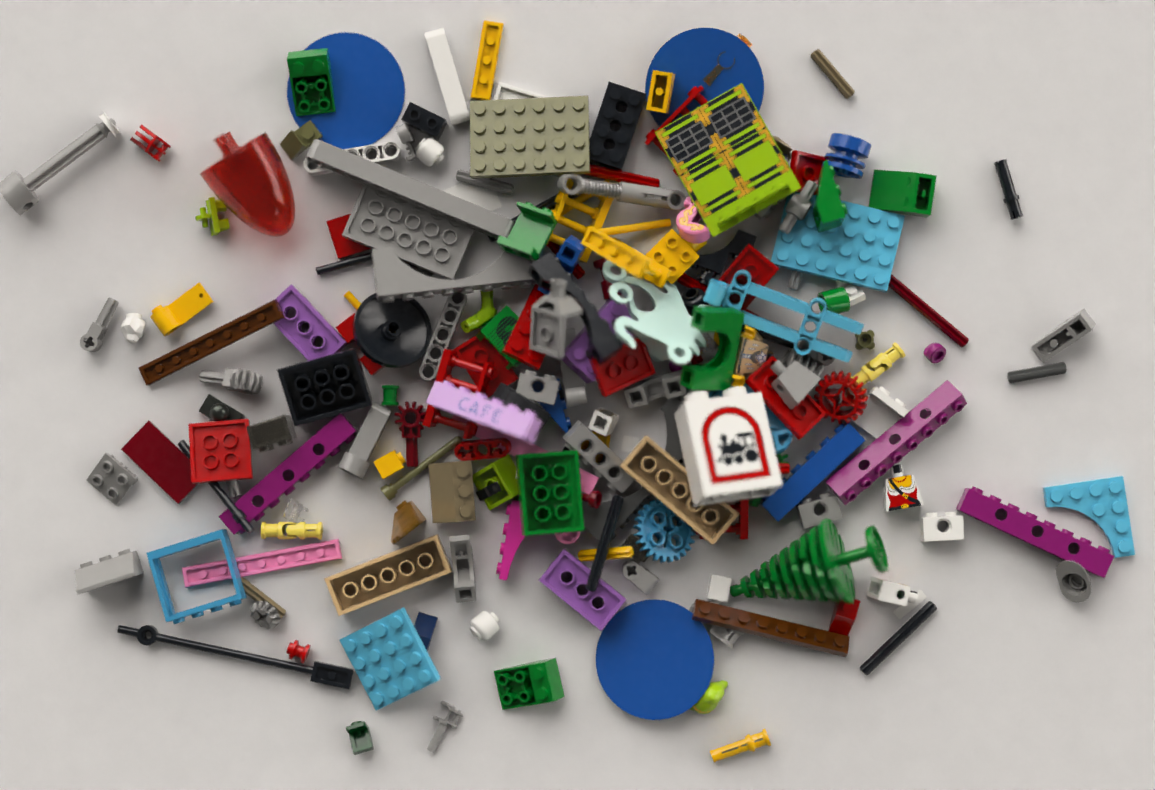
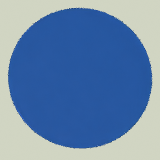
[645,28,764,127]
[287,32,405,149]
[596,599,714,720]

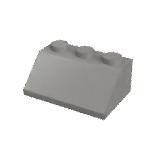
[75,549,144,595]

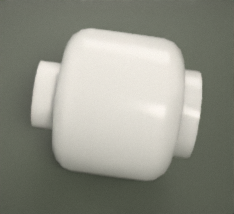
[415,137,445,167]
[470,611,500,640]

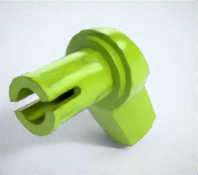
[460,290,497,333]

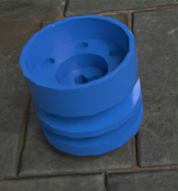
[822,133,872,179]

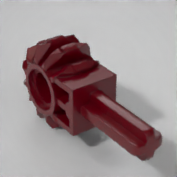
[394,401,426,467]

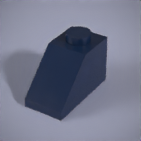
[414,612,438,652]

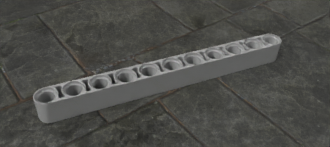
[306,139,515,239]

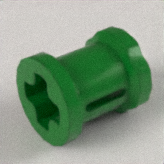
[381,385,399,405]

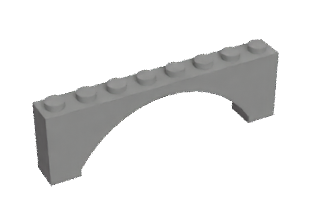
[371,247,535,303]

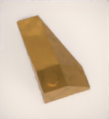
[391,500,426,545]

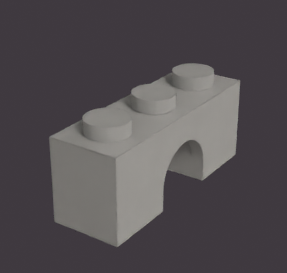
[623,370,688,409]

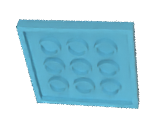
[340,607,441,710]

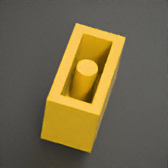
[646,70,675,114]

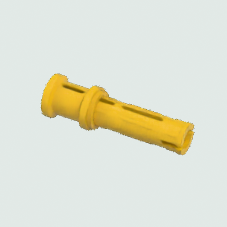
[710,729,771,763]

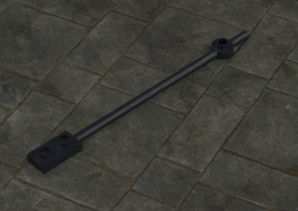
[117,625,354,689]

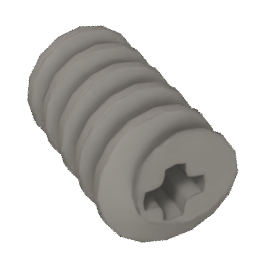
[781,348,824,377]

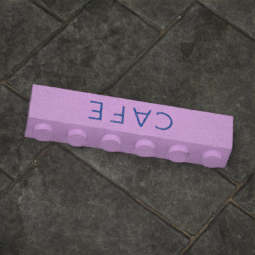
[426,380,542,444]

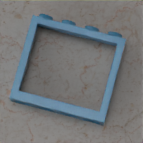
[146,529,247,624]

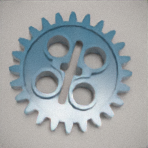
[633,499,696,563]

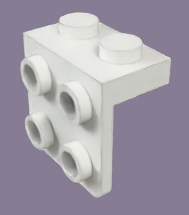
[851,386,908,439]

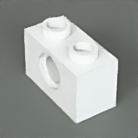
[920,511,964,542]

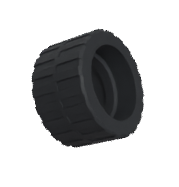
[489,383,551,439]

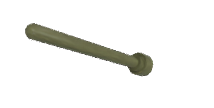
[380,436,462,501]

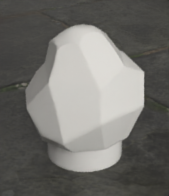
[121,313,146,343]

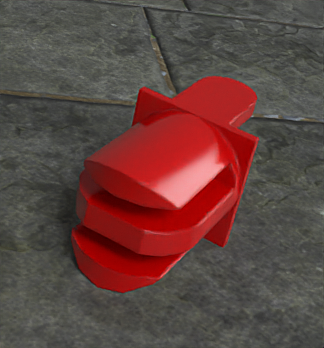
[130,124,171,162]

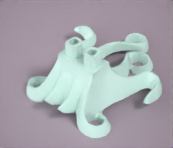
[602,260,711,364]

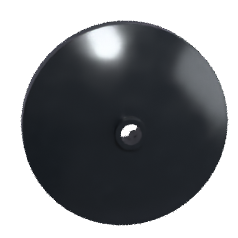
[353,293,432,368]

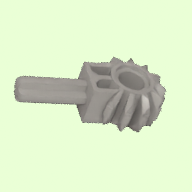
[199,368,263,395]

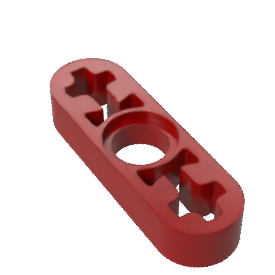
[454,437,512,461]

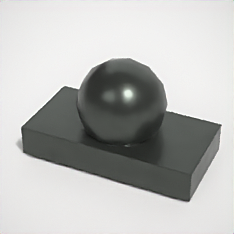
[199,394,243,421]

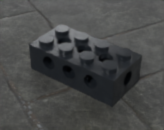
[590,82,647,171]

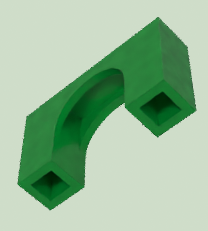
[680,306,745,390]

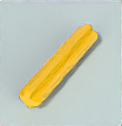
[578,546,634,562]

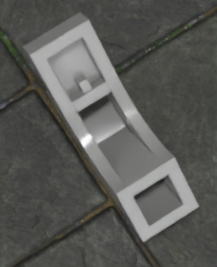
[449,535,476,603]

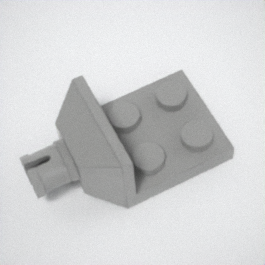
[529,279,583,359]

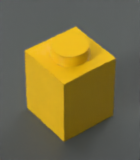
[373,450,406,479]

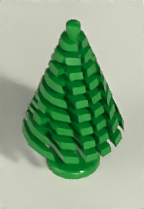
[730,518,888,603]

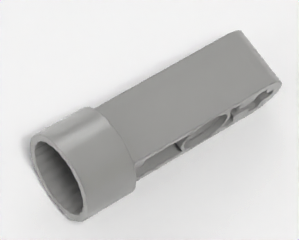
[338,402,392,479]

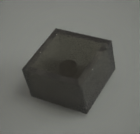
[246,415,297,453]

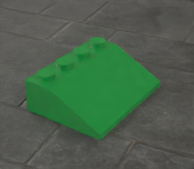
[515,450,584,536]

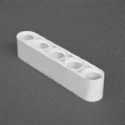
[425,28,470,126]
[304,141,401,175]

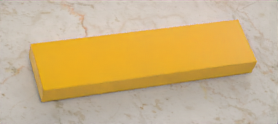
[471,20,503,101]

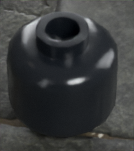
[681,287,709,316]

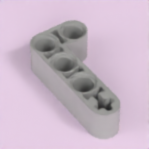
[560,328,588,407]

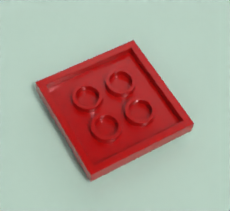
[188,419,253,484]

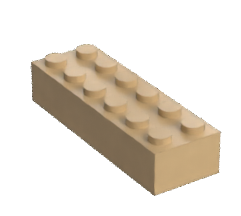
[619,436,739,545]
[325,534,452,616]

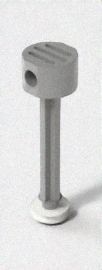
[0,111,121,215]

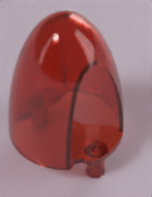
[200,132,295,237]

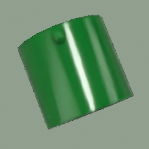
[817,287,850,314]

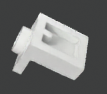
[835,280,866,307]

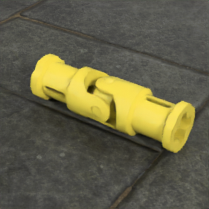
[851,343,906,386]
[261,521,323,540]

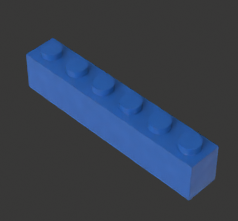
[760,423,865,522]

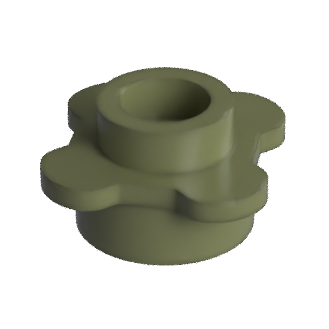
[855,330,875,350]

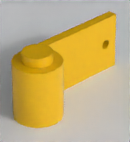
[150,282,214,337]

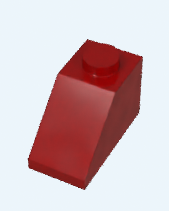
[828,599,860,636]

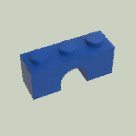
[537,235,587,295]

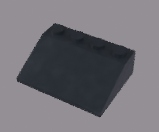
[277,348,372,426]

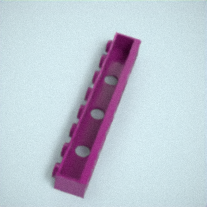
[826,380,967,505]
[218,413,357,535]
[956,486,1114,578]

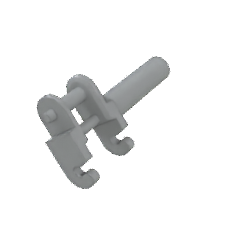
[427,701,463,753]

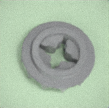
[250,601,280,629]

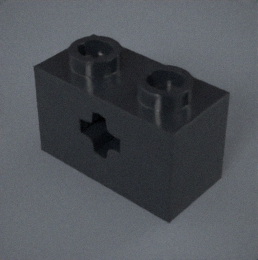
[401,102,447,141]

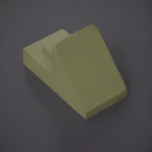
[280,120,323,160]

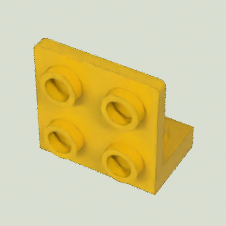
[646,229,699,284]

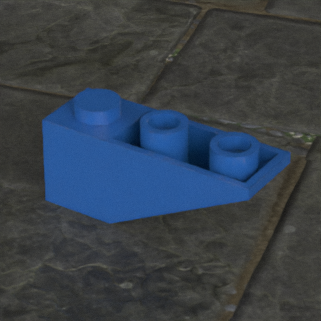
[532,375,572,433]

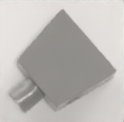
[770,360,821,410]

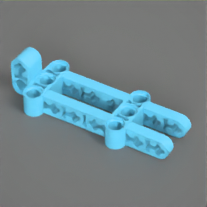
[703,269,864,362]

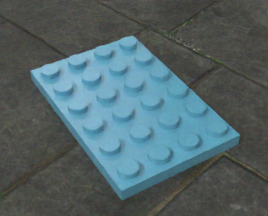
[771,192,905,293]

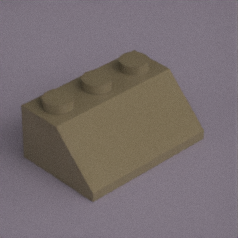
[428,461,476,523]

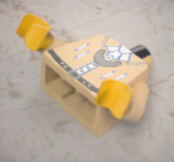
[731,325,774,387]

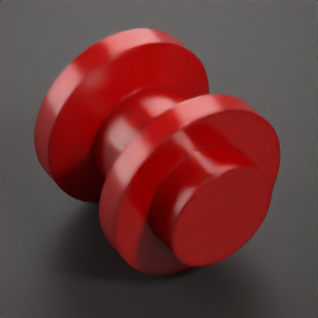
[286,640,311,664]

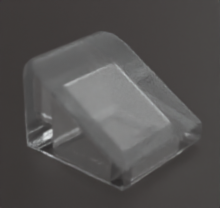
[698,333,719,355]

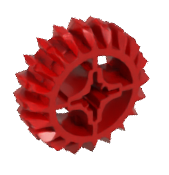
[814,370,868,424]

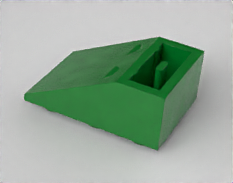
[287,48,336,116]
[812,160,847,233]
[868,170,937,218]
[494,658,565,710]

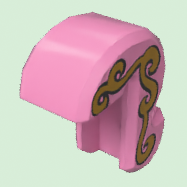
[676,196,710,243]

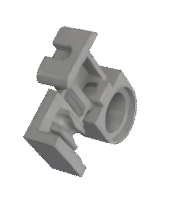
[396,123,417,162]

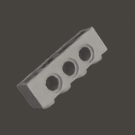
[562,420,635,493]

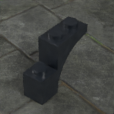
[689,229,757,276]

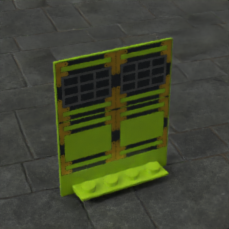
[655,83,801,237]

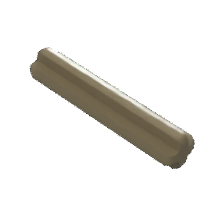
[811,49,855,99]
[241,577,286,619]

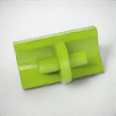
[195,197,230,236]

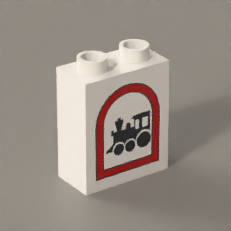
[674,386,782,507]

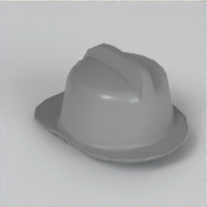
[1056,560,1091,602]

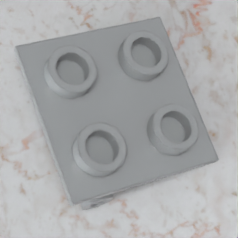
[87,453,138,505]

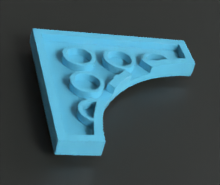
[1043,476,1135,558]

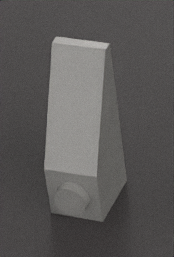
[1032,309,1096,363]

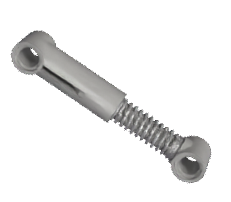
[557,174,686,210]

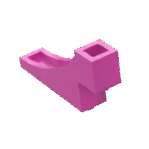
[496,500,525,580]

